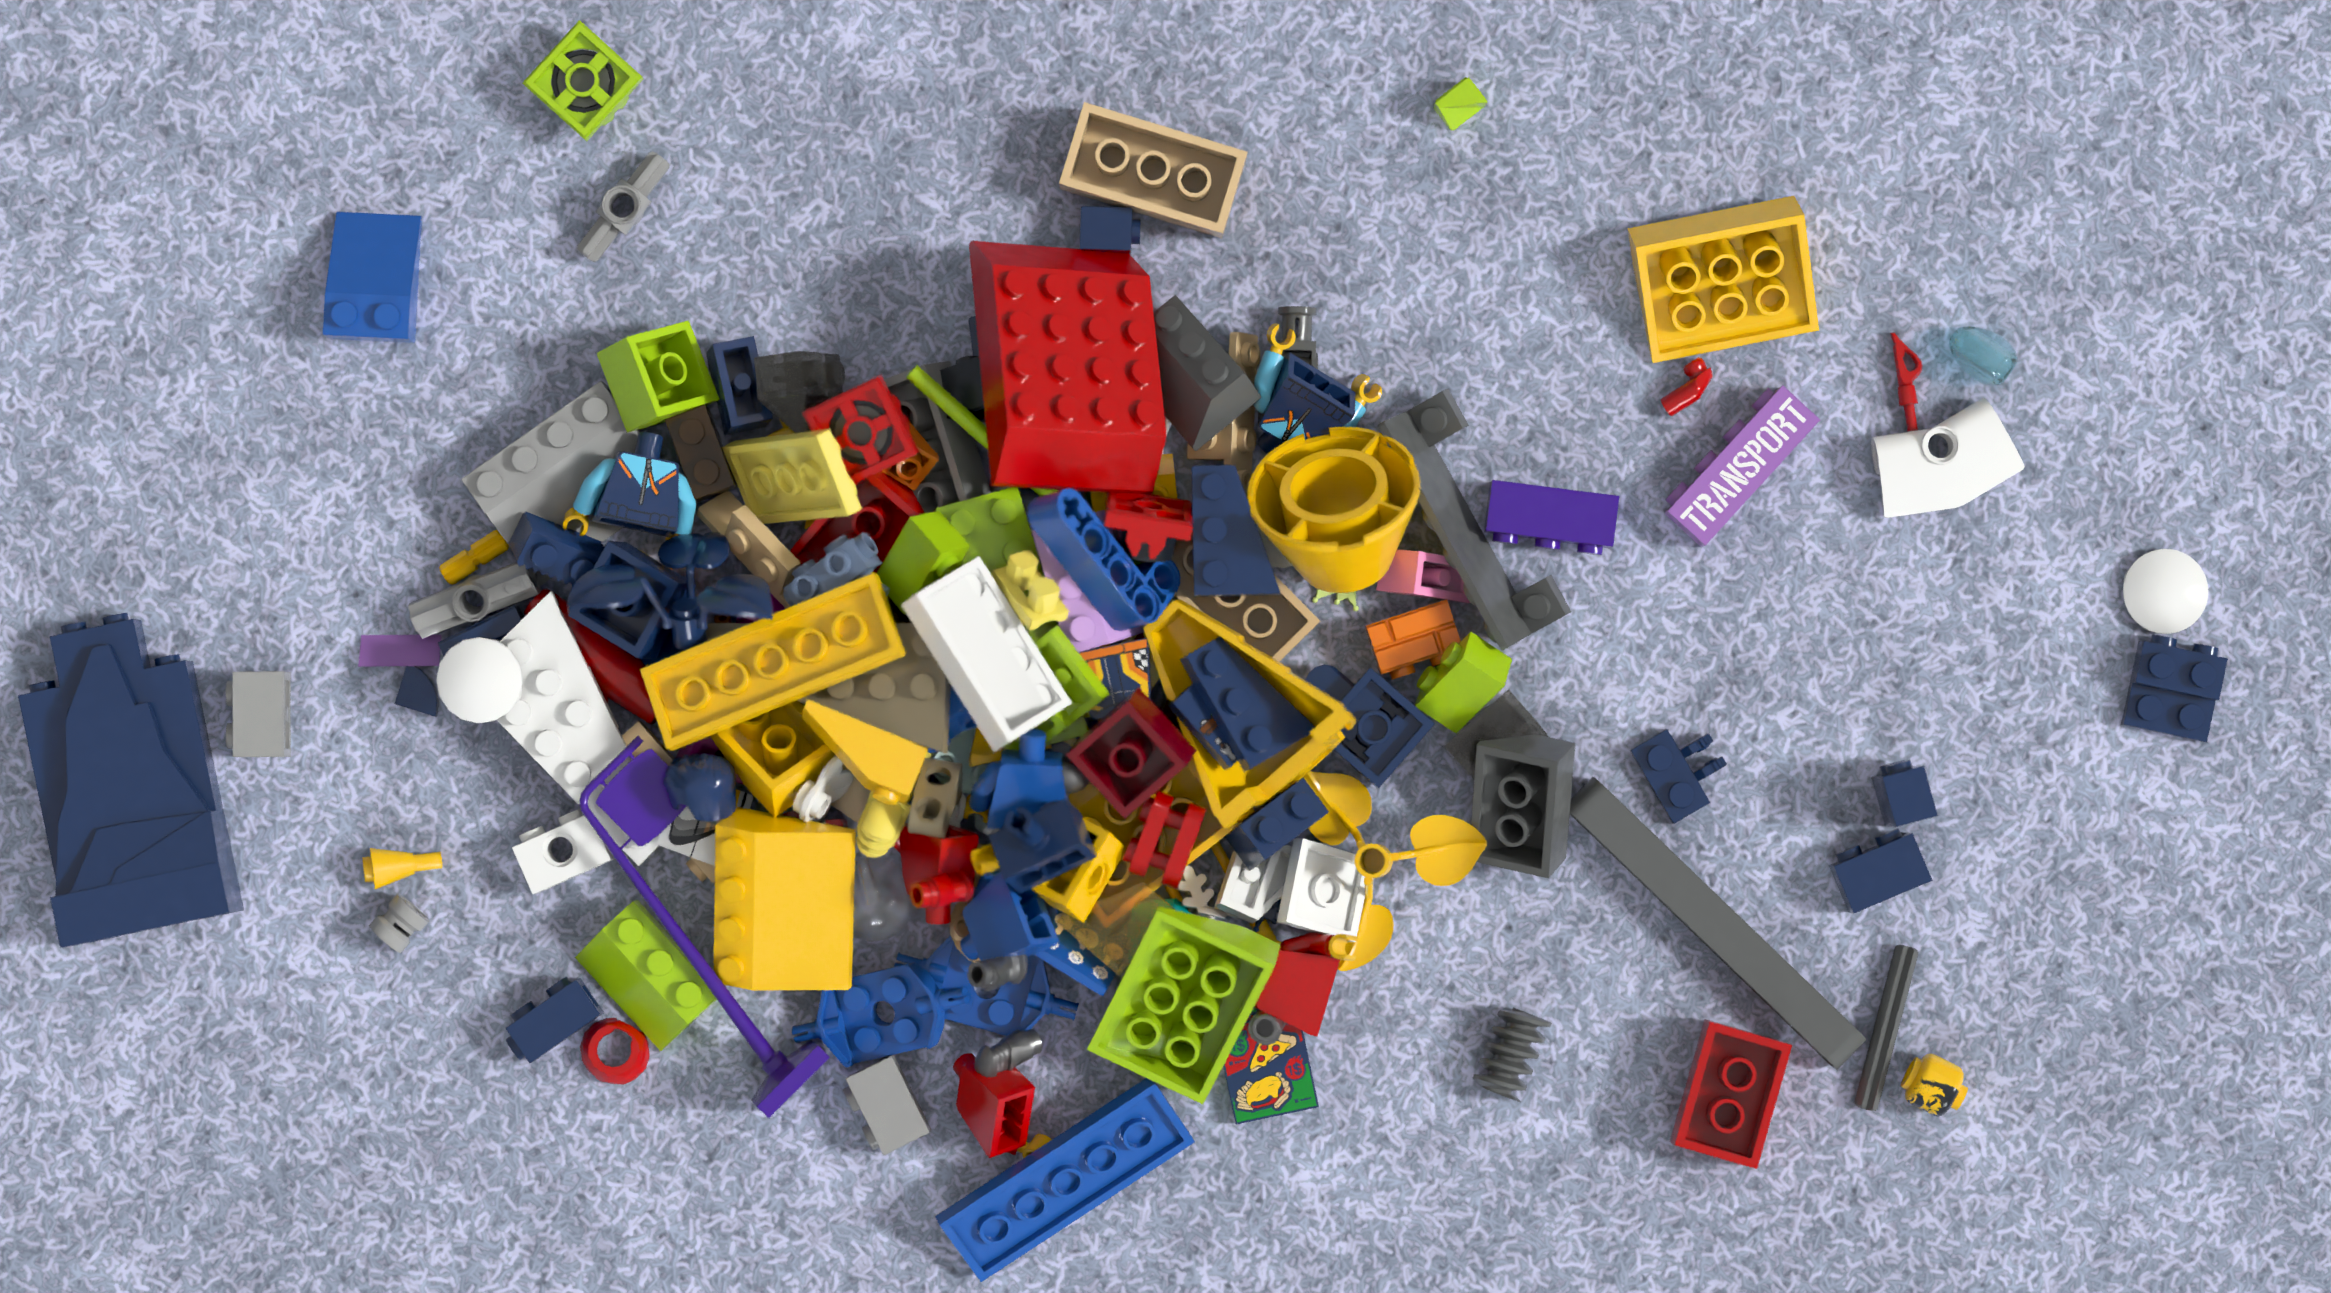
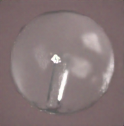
[853,855,915,942]

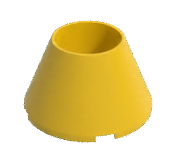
[1248,427,1420,593]

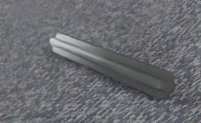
[1854,945,1918,1111]

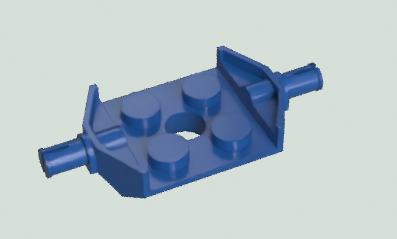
[894,935,1079,1036]
[792,962,970,1068]

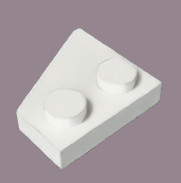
[1214,845,1292,923]

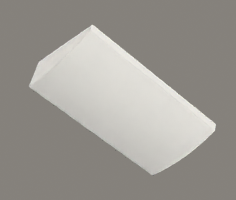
[901,556,1072,752]

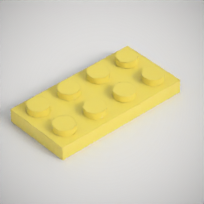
[722,429,862,524]

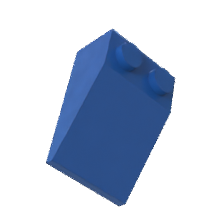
[323,212,422,343]

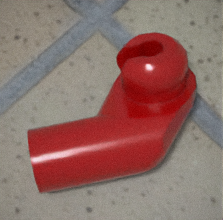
[1661,357,1713,416]

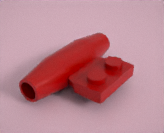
[524,588,657,725]

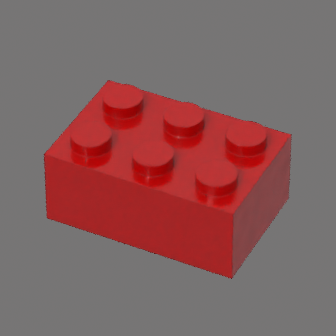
[1670,1019,1792,1169]

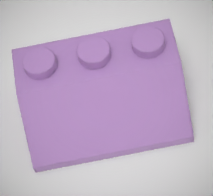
[1031,510,1147,652]

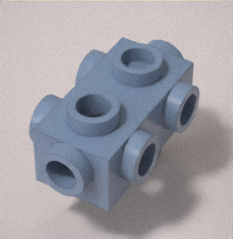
[783,532,890,607]

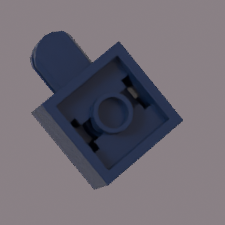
[1305,664,1435,788]

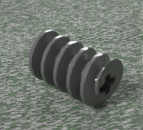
[1472,1007,1552,1102]

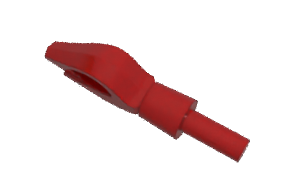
[1890,332,1923,432]

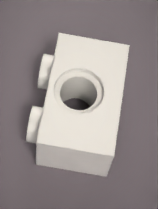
[512,809,615,894]

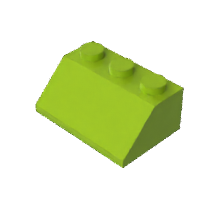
[575,900,717,1051]

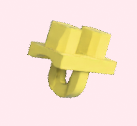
[992,550,1069,630]

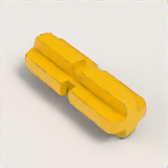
[439,530,510,585]

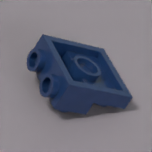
[2121,634,2228,742]

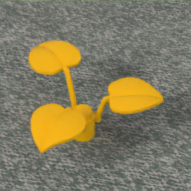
[1304,771,1487,971]

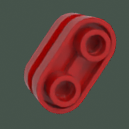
[1123,791,1207,890]

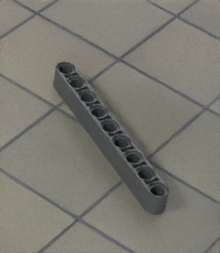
[1570,776,1867,1070]

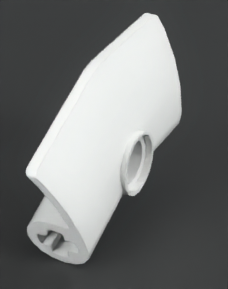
[1871,398,2025,518]

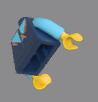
[1253,323,1382,454]
[563,432,696,541]

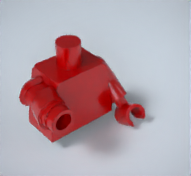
[893,823,978,925]

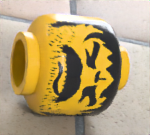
[1901,1053,1968,1117]

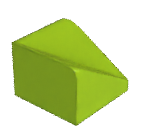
[1433,77,1487,131]

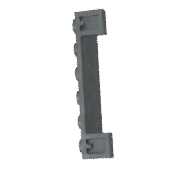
[1378,389,1571,650]

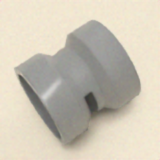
[369,893,429,953]

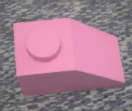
[1376,550,1470,603]

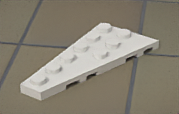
[496,591,660,866]

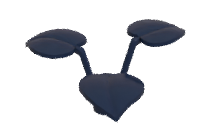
[567,532,773,650]

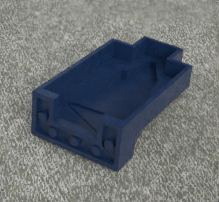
[18,613,244,948]

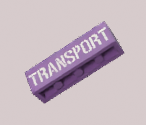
[1664,385,1820,547]

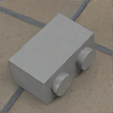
[226,671,291,757]
[843,1055,931,1155]

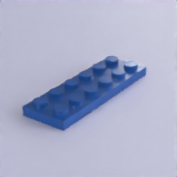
[935,1078,1195,1282]

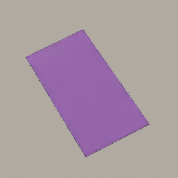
[358,635,442,667]

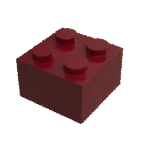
[1066,687,1197,819]

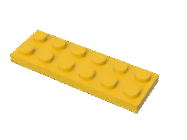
[640,573,906,751]

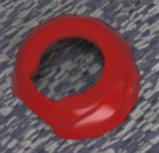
[580,1018,650,1085]

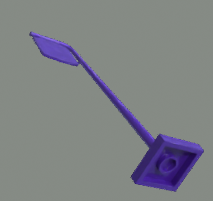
[579,736,830,1118]

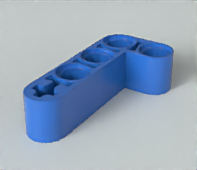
[1028,488,1180,632]

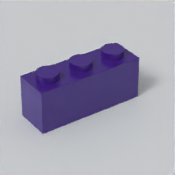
[1484,480,1620,555]

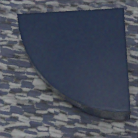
[395,666,439,717]

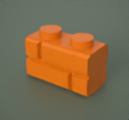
[1364,599,1461,680]

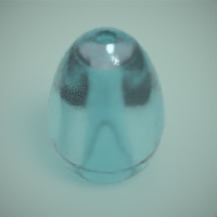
[1949,326,2018,386]

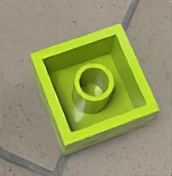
[596,320,720,433]

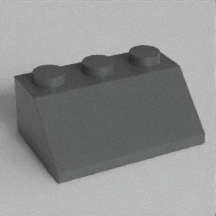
[1154,295,1262,452]
[1471,734,1575,879]

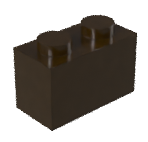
[665,405,738,502]

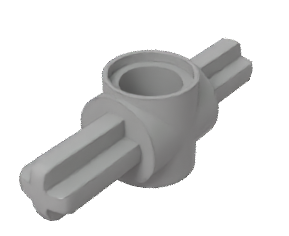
[577,151,670,262]

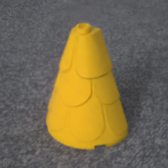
[1143,600,1356,829]

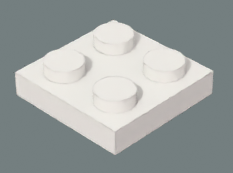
[1277,838,1365,942]

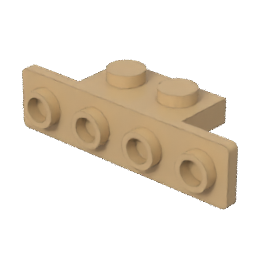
[1187,332,1260,500]
[697,491,801,609]

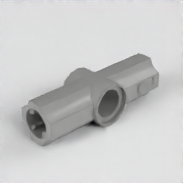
[408,562,541,639]

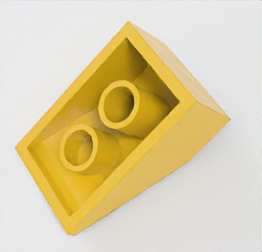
[710,701,835,817]

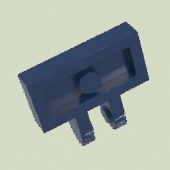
[1629,729,1727,824]

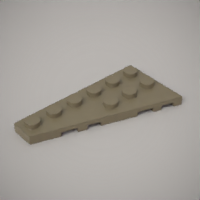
[706,623,951,755]

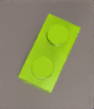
[877,511,970,614]
[1415,632,1512,733]

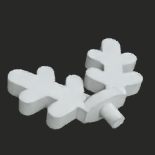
[1178,866,1240,920]

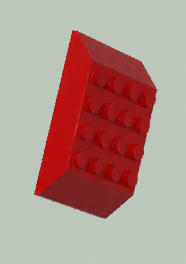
[969,241,1167,494]

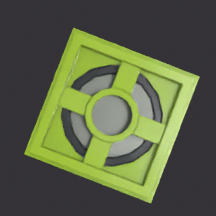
[522,20,644,141]

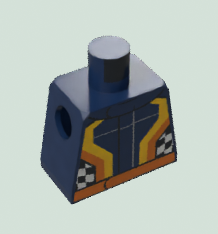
[1079,638,1151,721]

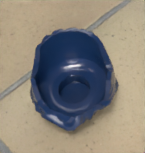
[663,753,736,822]

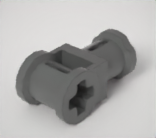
[1277,306,1318,369]

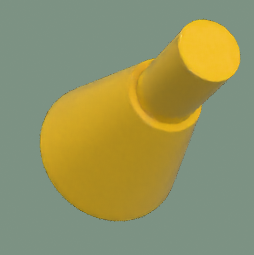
[362,848,443,890]

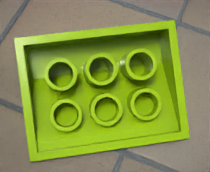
[1087,906,1281,1104]

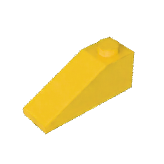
[801,699,928,806]

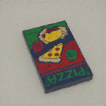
[1223,1005,1319,1125]

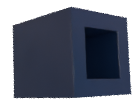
[1080,206,1141,255]

